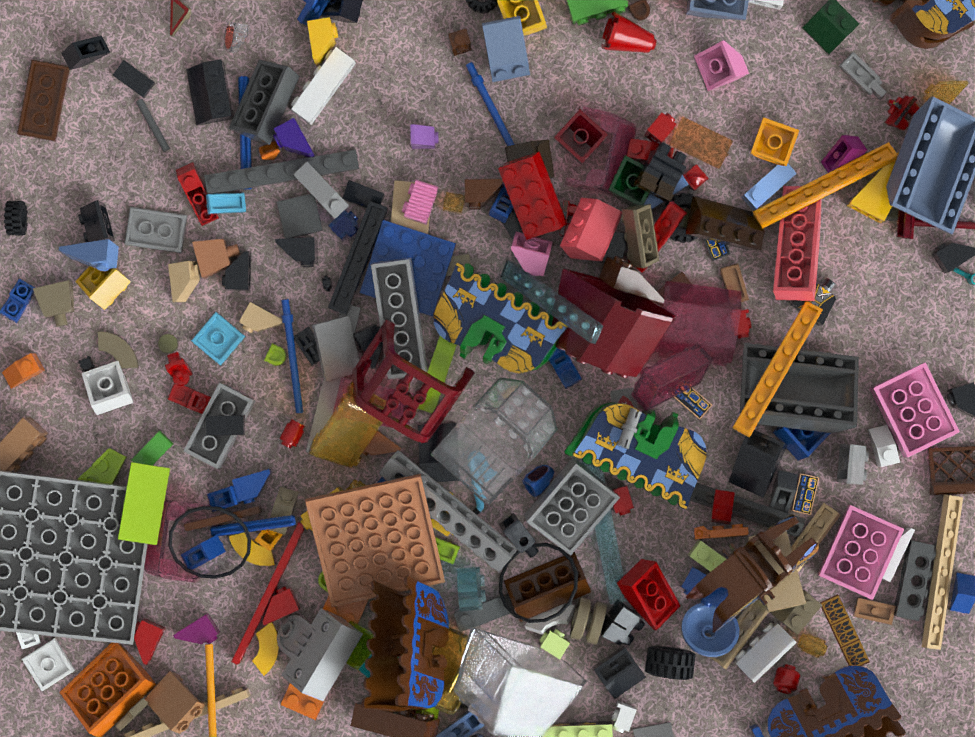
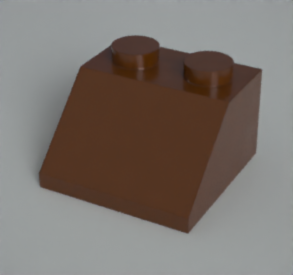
[465,179,503,210]

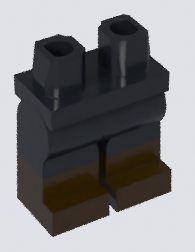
[633,142,687,202]

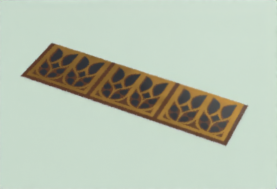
[820,594,870,666]

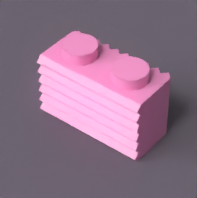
[402,180,439,225]

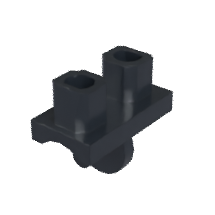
[294,326,320,366]

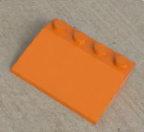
[59,643,156,737]

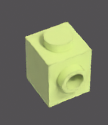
[539,629,570,659]

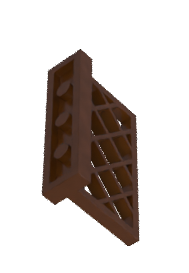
[928,446,975,495]

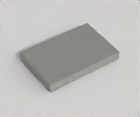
[124,207,188,253]
[312,316,359,381]

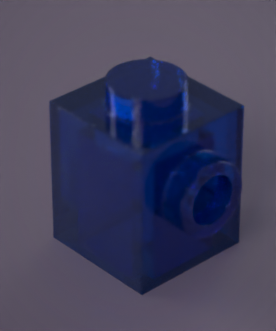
[328,210,359,241]

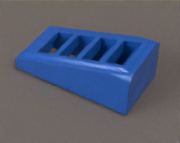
[489,185,513,223]

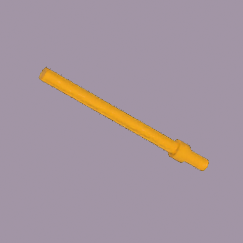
[205,644,217,737]

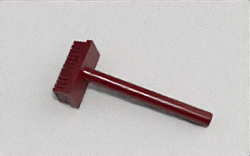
[896,209,975,239]

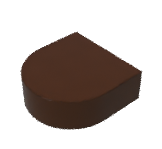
[628,0,650,21]

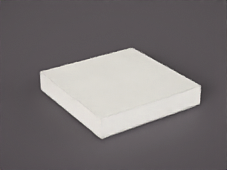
[22,638,75,691]

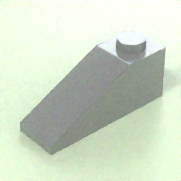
[293,161,349,218]

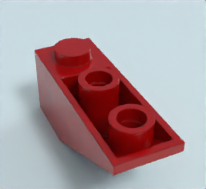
[176,162,219,226]

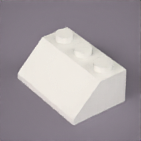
[733,622,797,683]

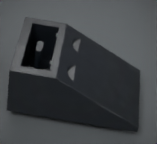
[728,430,787,498]

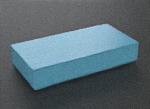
[206,193,246,214]

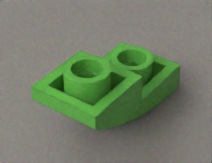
[131,431,174,465]

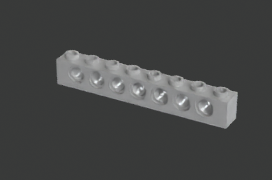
[379,450,518,572]

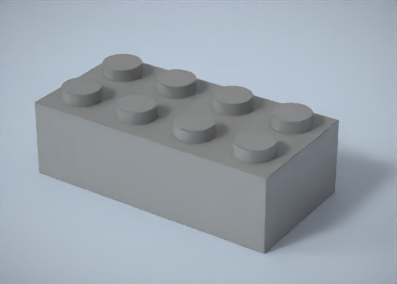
[184,383,256,469]

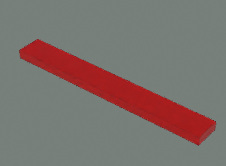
[231,521,305,665]

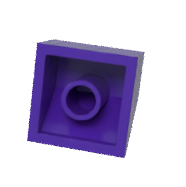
[273,118,315,158]

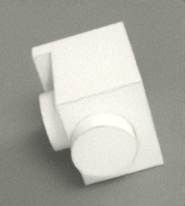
[611,701,637,733]

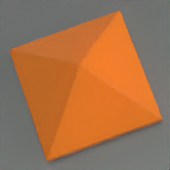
[258,141,280,160]

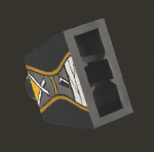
[790,278,836,326]

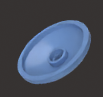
[681,603,739,657]

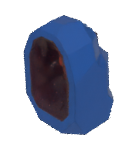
[522,465,554,498]

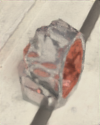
[224,22,250,53]

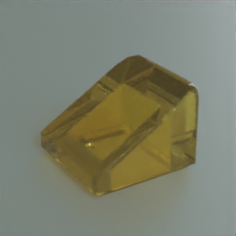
[443,192,465,215]

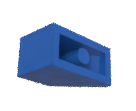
[232,469,272,504]
[181,535,226,570]

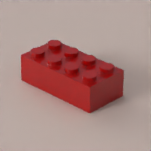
[498,151,567,240]

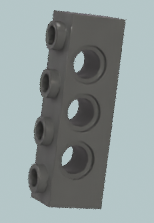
[894,540,936,621]

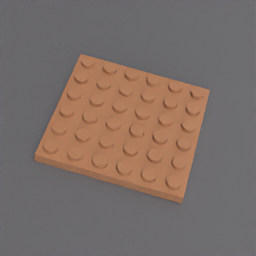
[305,474,445,607]

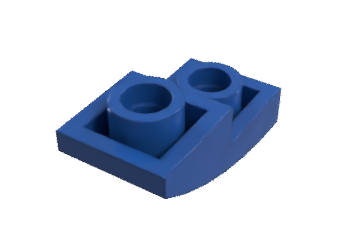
[0,278,35,324]

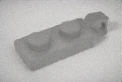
[839,52,887,100]

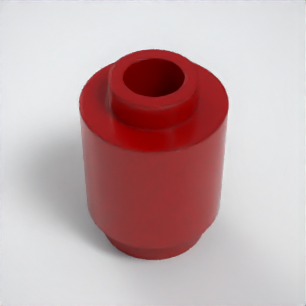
[279,419,305,449]

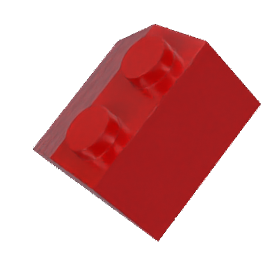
[617,559,681,631]

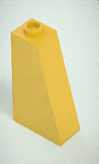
[847,151,899,224]

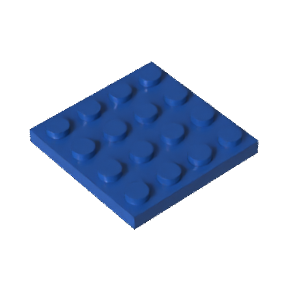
[360,220,456,316]

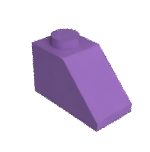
[410,124,439,149]

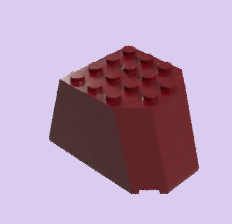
[552,268,677,378]

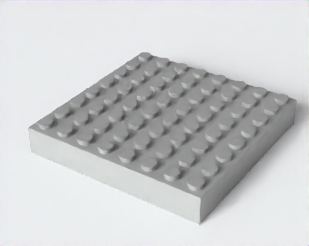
[0,470,147,645]

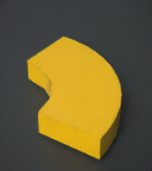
[229,533,275,566]
[252,622,279,676]

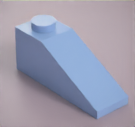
[741,164,797,211]

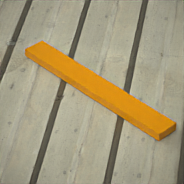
[752,142,898,229]
[732,301,823,438]

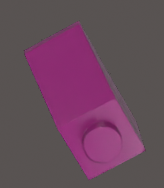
[821,135,867,173]
[173,613,220,645]

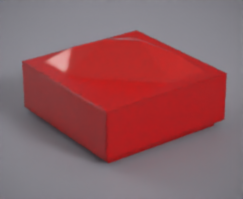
[683,164,709,191]

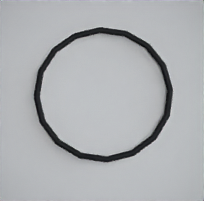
[168,506,251,579]
[499,543,578,623]

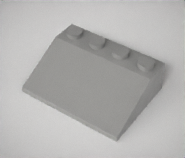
[524,457,620,555]

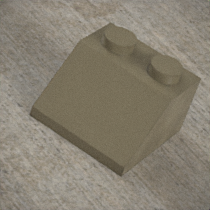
[770,590,822,635]

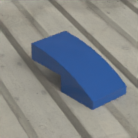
[549,348,582,389]

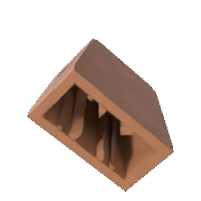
[192,239,241,279]

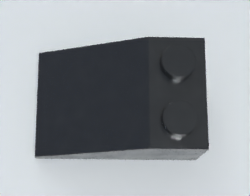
[418,423,459,482]

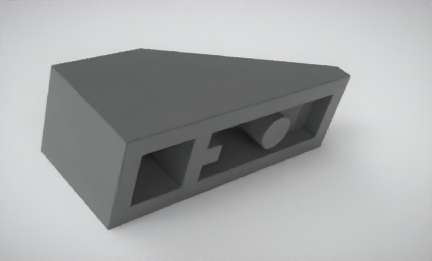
[454,594,515,632]

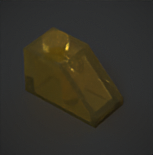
[922,81,969,104]

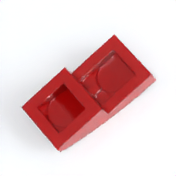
[167,383,211,414]

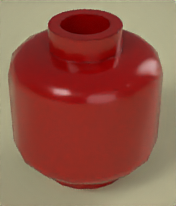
[773,664,800,695]

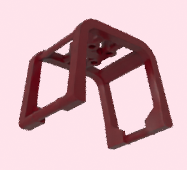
[352,320,475,443]

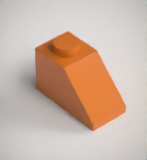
[2,353,45,389]

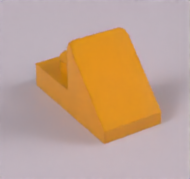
[254,527,289,551]

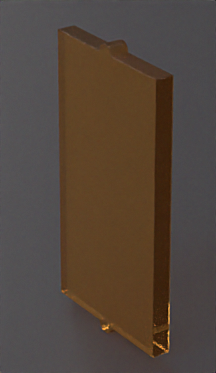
[669,117,733,169]

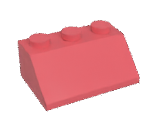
[560,198,622,261]

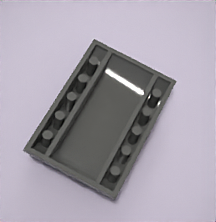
[740,343,859,433]

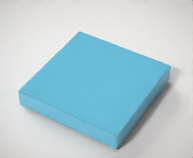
[191,312,246,366]

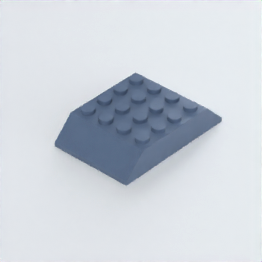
[886,96,975,234]

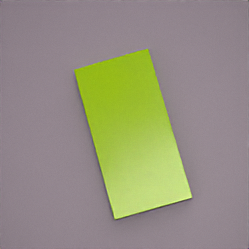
[117,462,170,545]

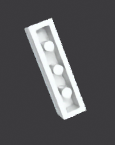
[291,47,356,125]

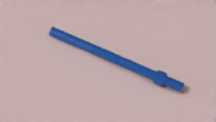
[466,62,515,146]
[281,299,303,413]

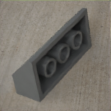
[229,60,300,145]

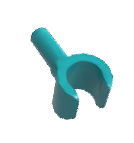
[953,268,975,285]

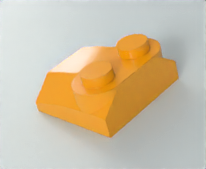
[750,117,799,166]

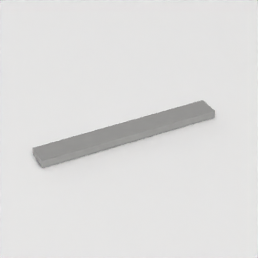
[306,305,361,456]

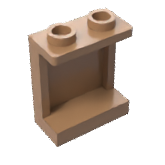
[145,671,206,734]

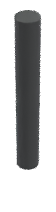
[136,99,170,152]

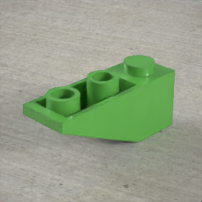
[566,0,628,26]

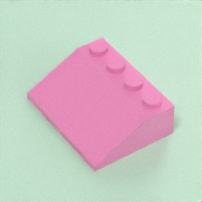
[869,362,960,458]
[817,505,904,600]

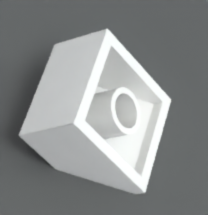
[82,361,133,415]

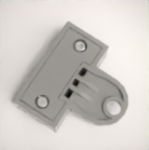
[277,608,363,701]

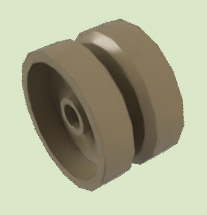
[570,597,607,645]

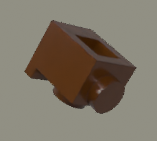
[448,28,472,56]

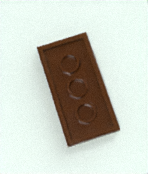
[17,59,70,142]

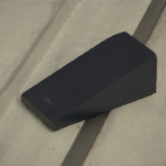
[206,415,245,435]

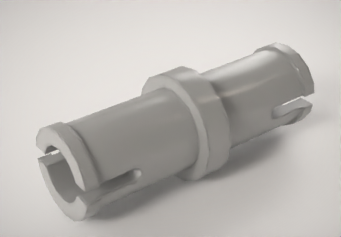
[617,408,642,449]

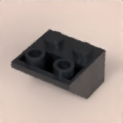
[593,646,646,699]

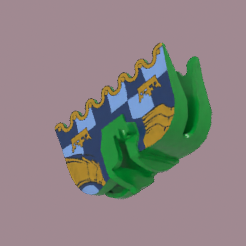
[434,263,568,373]
[564,402,707,509]

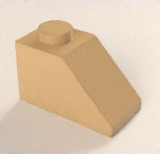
[168,261,200,303]
[239,302,284,333]

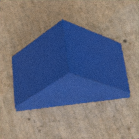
[207,486,241,512]
[949,572,975,614]

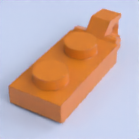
[694,524,749,540]

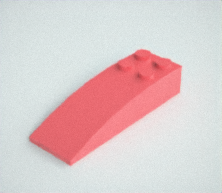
[773,186,822,301]

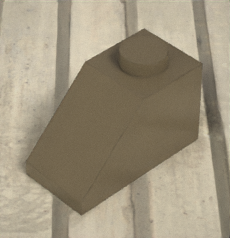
[267,486,299,535]

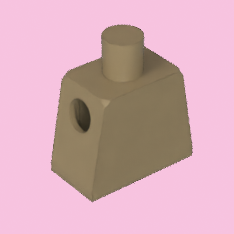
[33,280,74,327]

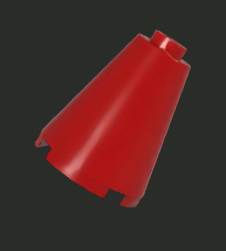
[601,12,657,53]

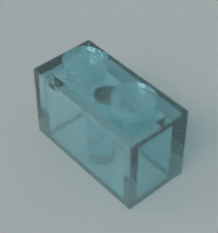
[457,567,486,611]

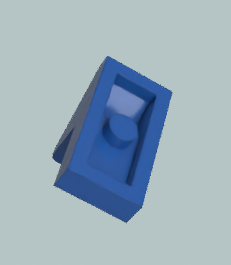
[297,0,330,25]

